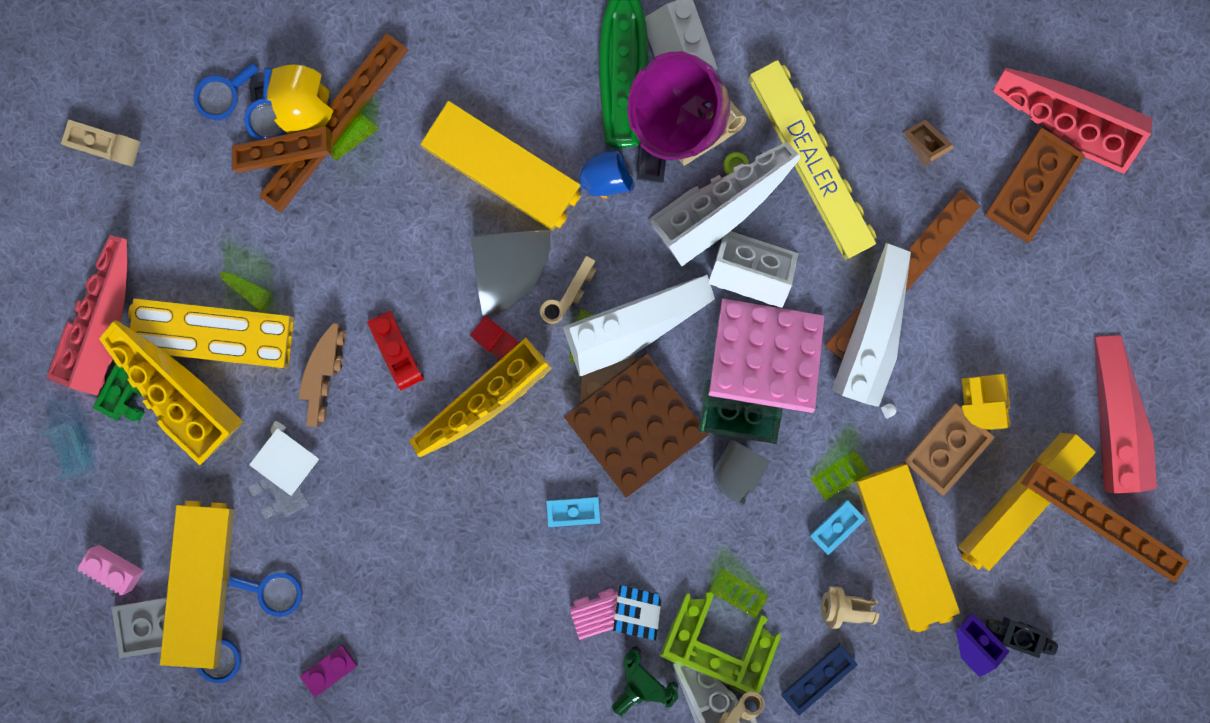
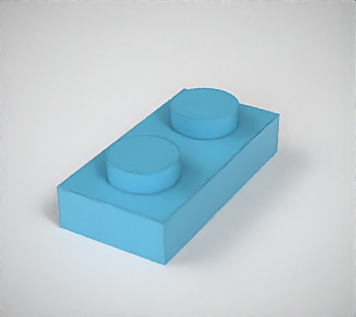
[546,497,600,527]
[809,500,866,555]

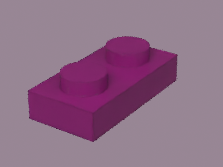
[300,645,358,697]

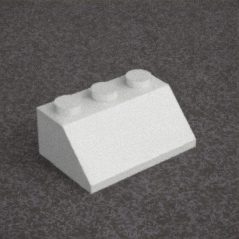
[645,0,718,71]
[708,231,799,308]

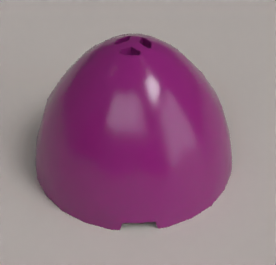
[627,51,730,160]

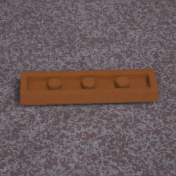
[232,126,331,173]

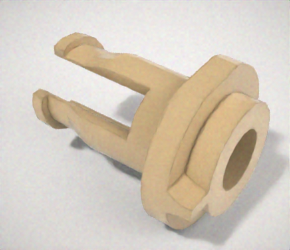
[821,586,880,629]

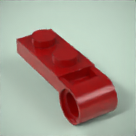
[367,310,425,391]

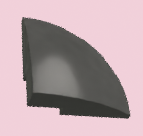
[471,230,550,316]

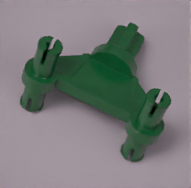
[612,646,679,716]

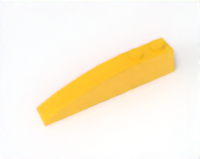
[99,320,243,465]
[409,338,552,457]

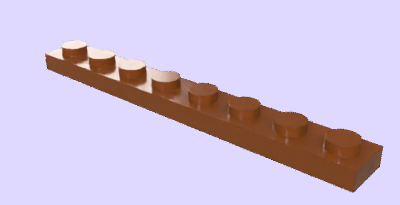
[259,33,409,213]
[825,190,980,361]
[1021,461,1189,583]

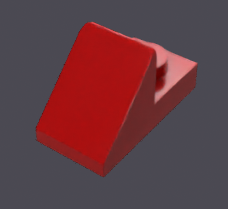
[470,316,520,360]

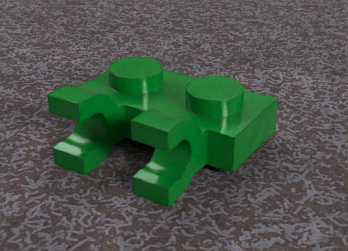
[92,364,145,422]

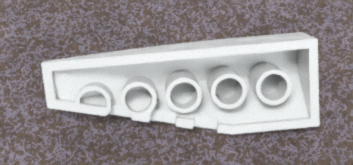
[648,142,801,266]
[831,243,911,407]
[563,275,715,376]

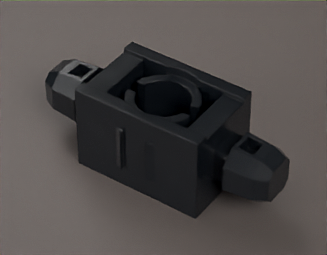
[985,617,1058,658]

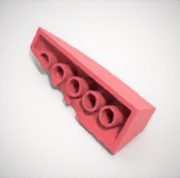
[993,68,1153,174]
[47,235,127,396]
[1095,335,1157,494]

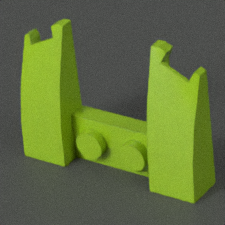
[659,592,781,694]

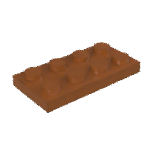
[984,127,1085,243]

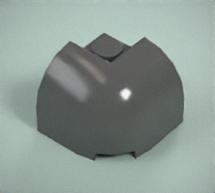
[713,439,771,505]

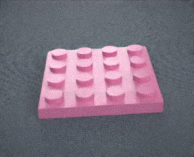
[709,298,824,413]

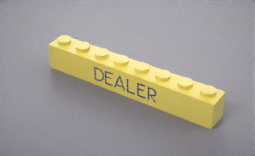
[748,60,877,260]

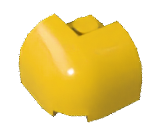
[267,64,333,134]
[961,373,1011,430]

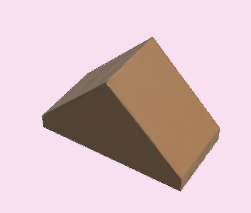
[903,119,953,167]

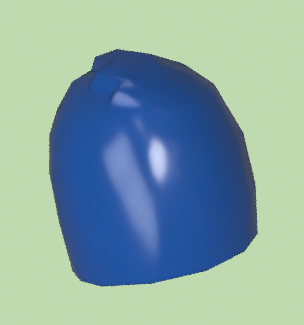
[579,150,635,199]

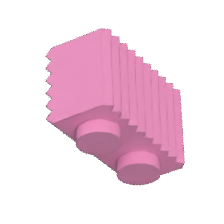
[78,545,144,595]
[570,589,618,640]

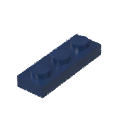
[781,643,858,716]

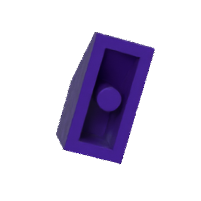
[956,612,1010,677]

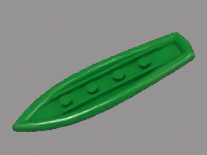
[599,0,648,148]

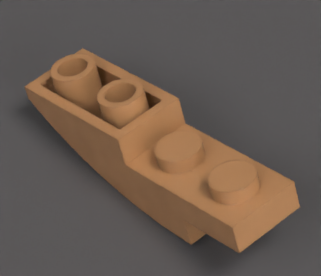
[298,323,346,427]

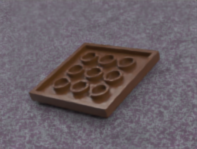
[563,353,708,498]

